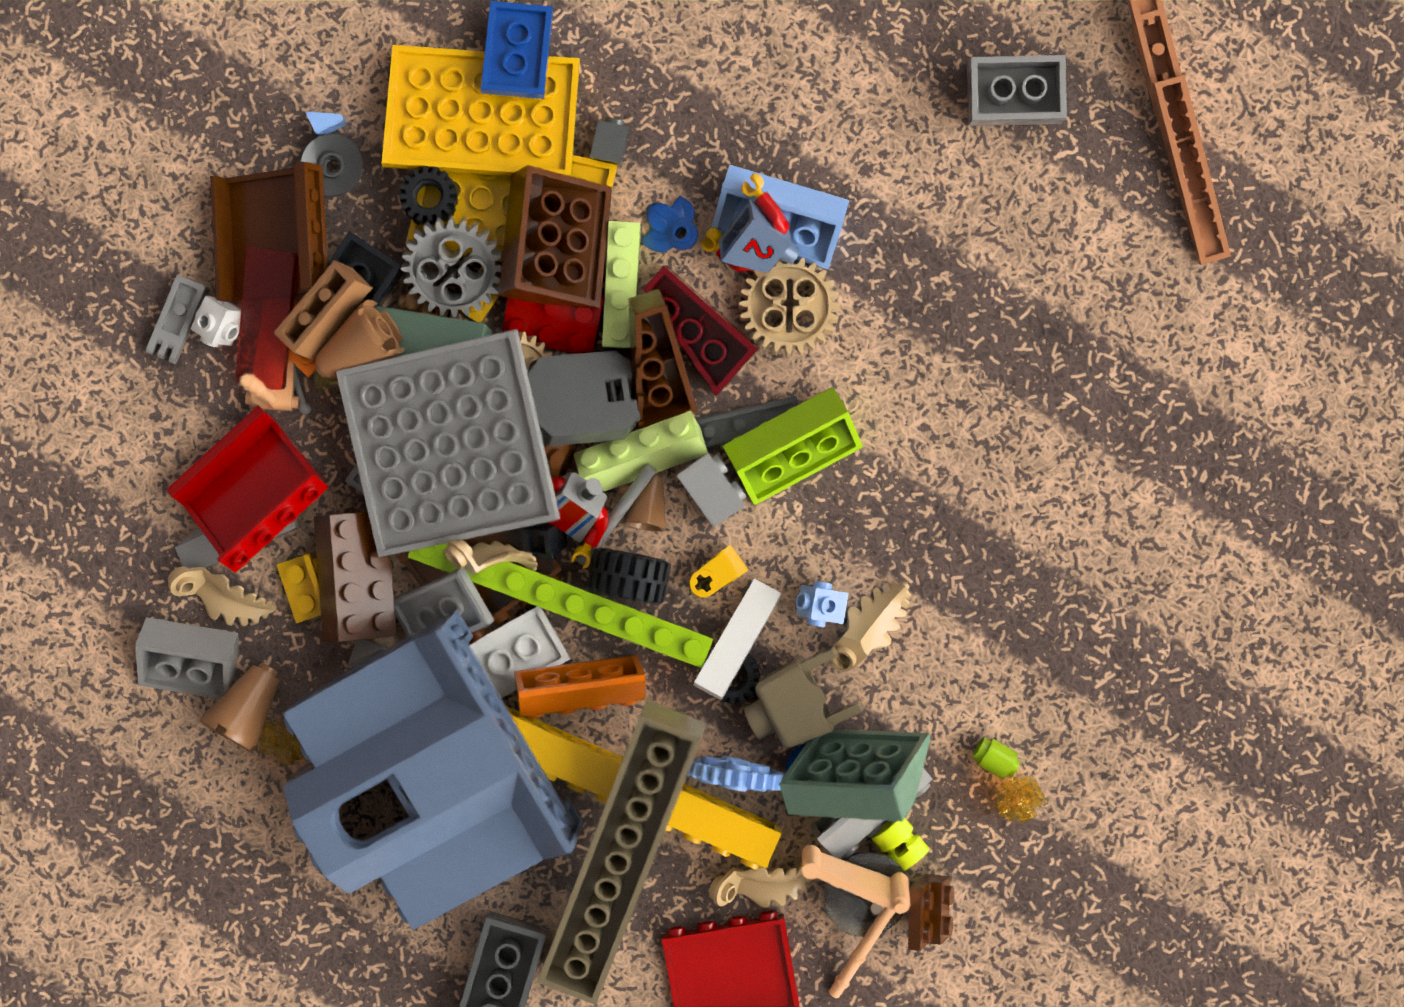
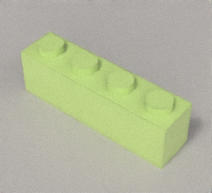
[602,221,641,350]
[574,411,708,492]

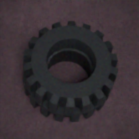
[587,548,671,604]

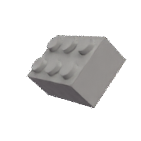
[967,55,1067,126]
[677,453,747,528]

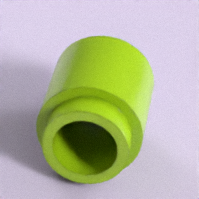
[971,737,1020,780]

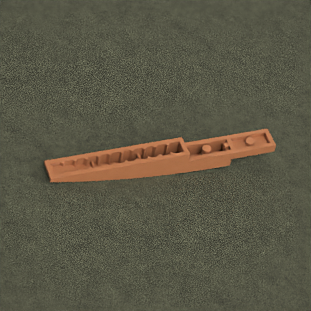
[1127,0,1231,265]

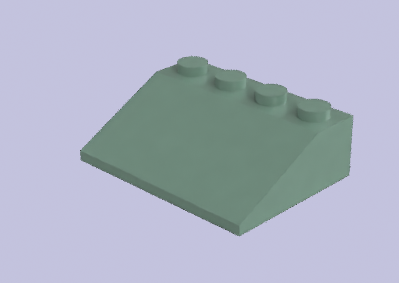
[779,729,931,822]

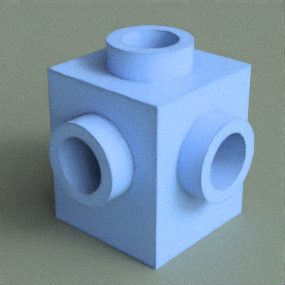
[796,581,849,627]

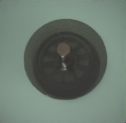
[824,852,910,937]

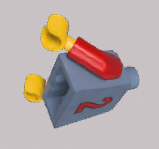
[701,173,799,273]

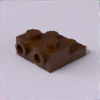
[908,874,954,951]

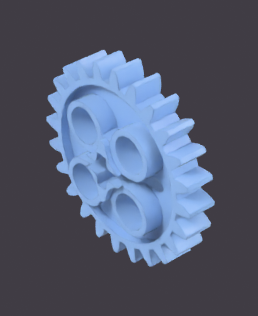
[687,756,785,792]

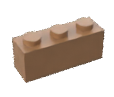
[274,260,372,359]

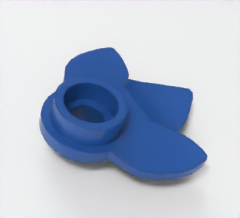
[641,196,698,253]

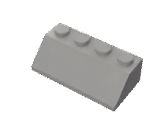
[810,768,933,859]

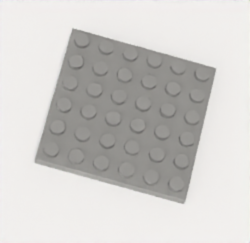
[336,330,560,557]

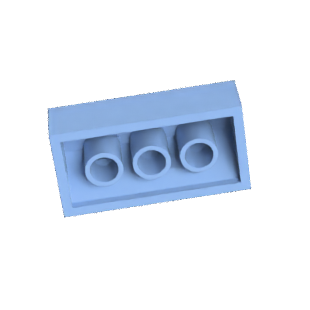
[711,165,849,269]

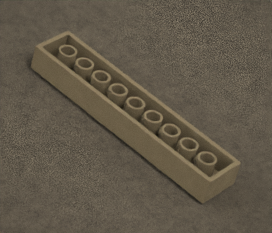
[537,700,707,1005]

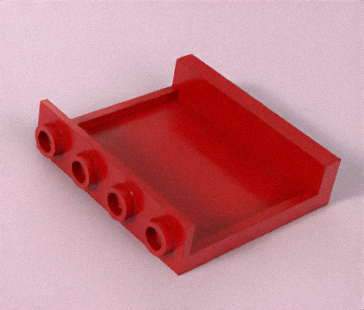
[166,405,329,573]
[661,910,800,1007]

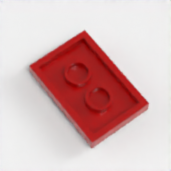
[502,296,605,354]

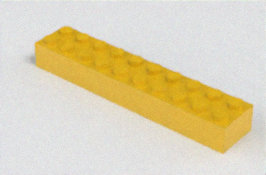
[506,706,782,870]

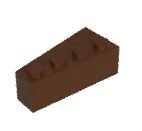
[629,289,698,430]

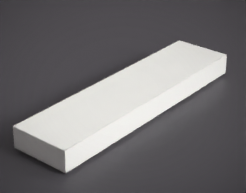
[694,579,782,700]

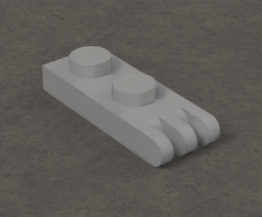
[146,275,208,364]

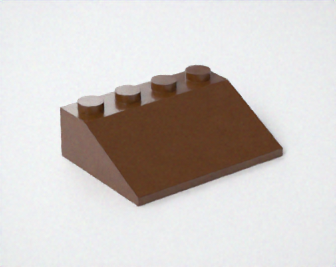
[498,165,612,309]

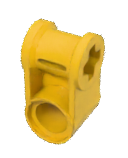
[689,545,749,598]

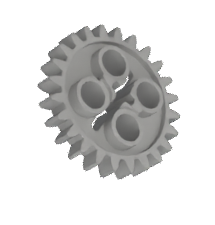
[401,215,503,318]

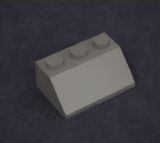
[135,617,239,699]

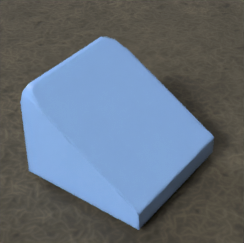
[305,112,347,136]

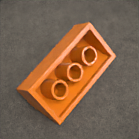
[514,655,646,719]

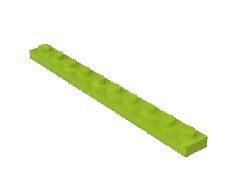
[408,543,713,668]

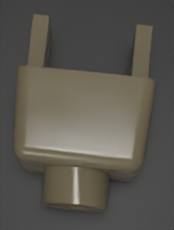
[744,646,864,748]

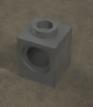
[590,117,629,167]

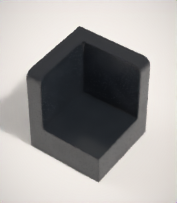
[520,522,568,559]

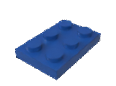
[481,1,553,99]

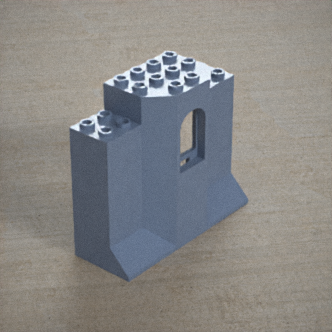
[282,609,584,930]

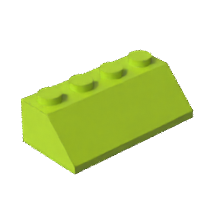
[723,387,863,506]

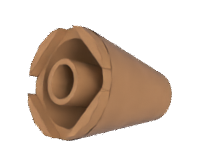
[315,300,404,380]
[199,663,280,753]

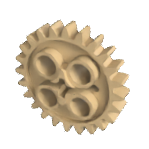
[739,257,840,357]

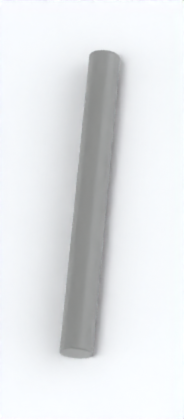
[576,464,657,566]

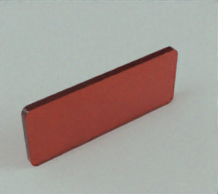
[235,247,298,390]

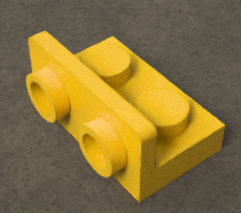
[277,553,321,623]

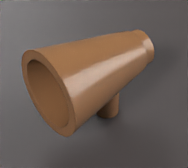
[619,472,666,532]

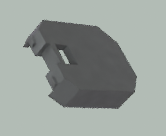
[527,351,641,446]

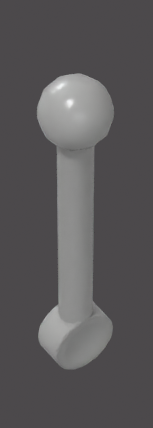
[294,369,311,415]

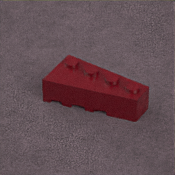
[643,265,759,396]

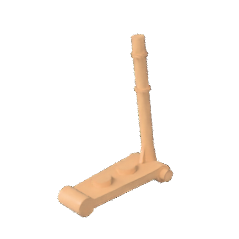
[241,298,300,411]
[802,845,910,998]

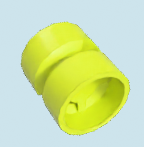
[871,818,929,872]

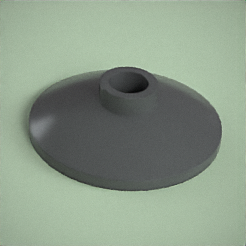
[301,134,363,196]

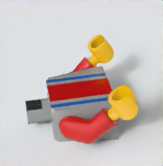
[549,472,608,569]

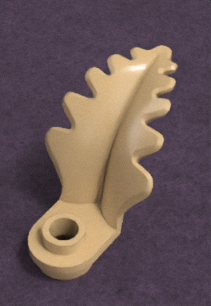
[444,539,538,575]
[168,566,277,626]
[831,581,911,671]
[709,866,811,908]

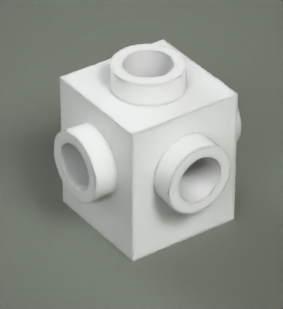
[191,296,246,347]

